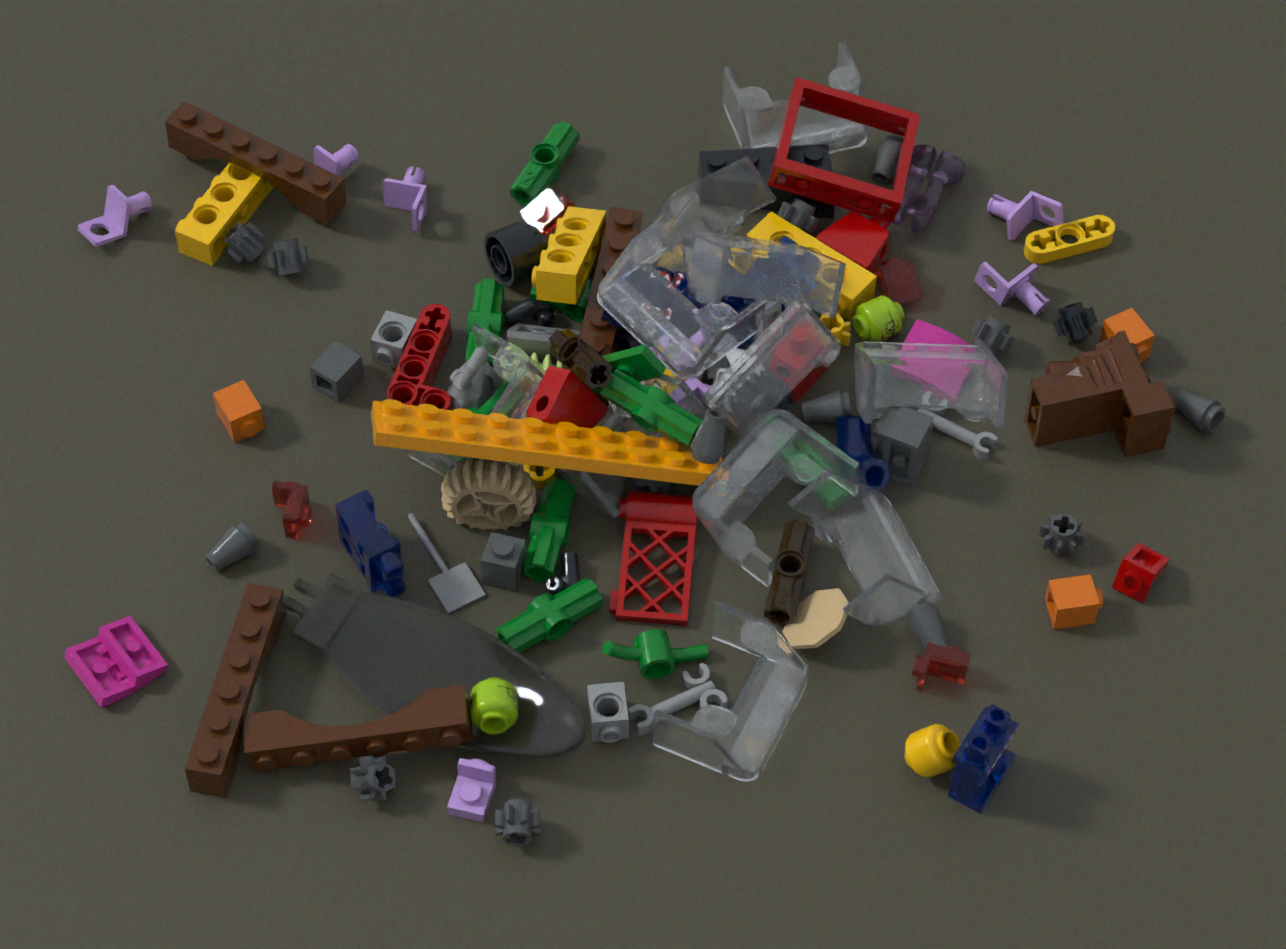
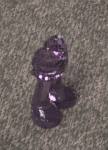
[892,144,967,232]

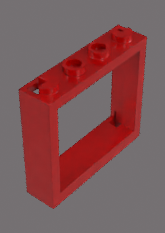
[767,77,920,223]

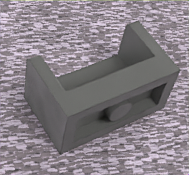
[880,406,934,489]

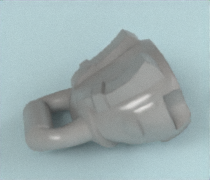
[447,346,503,411]

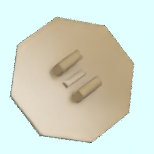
[782,588,851,650]

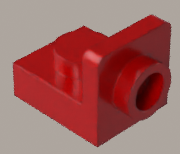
[1112,543,1170,602]

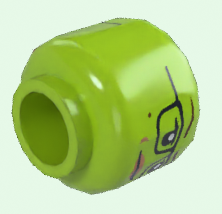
[852,295,905,344]
[470,677,518,734]

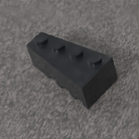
[698,144,835,219]

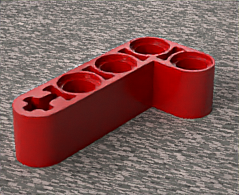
[387,304,452,410]

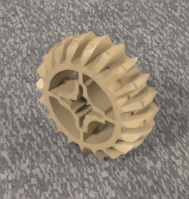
[440,458,536,531]

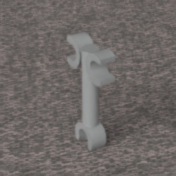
[918,392,998,461]
[628,663,727,735]

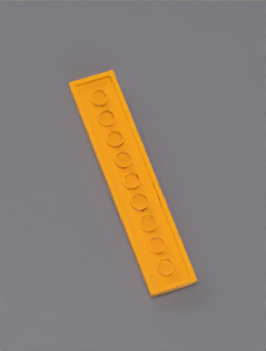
[371,399,729,489]

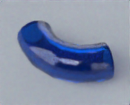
[836,415,890,493]

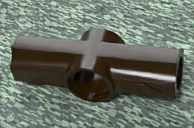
[549,328,613,389]
[764,519,815,626]

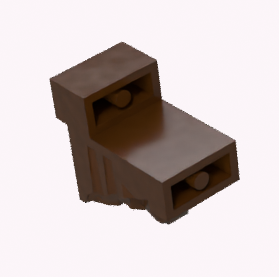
[1024,330,1176,457]

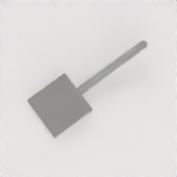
[408,513,486,614]

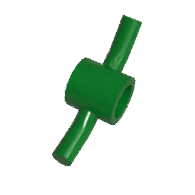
[602,629,709,680]

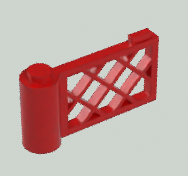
[609,491,699,626]

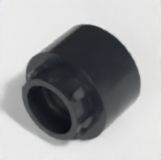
[484,221,548,286]

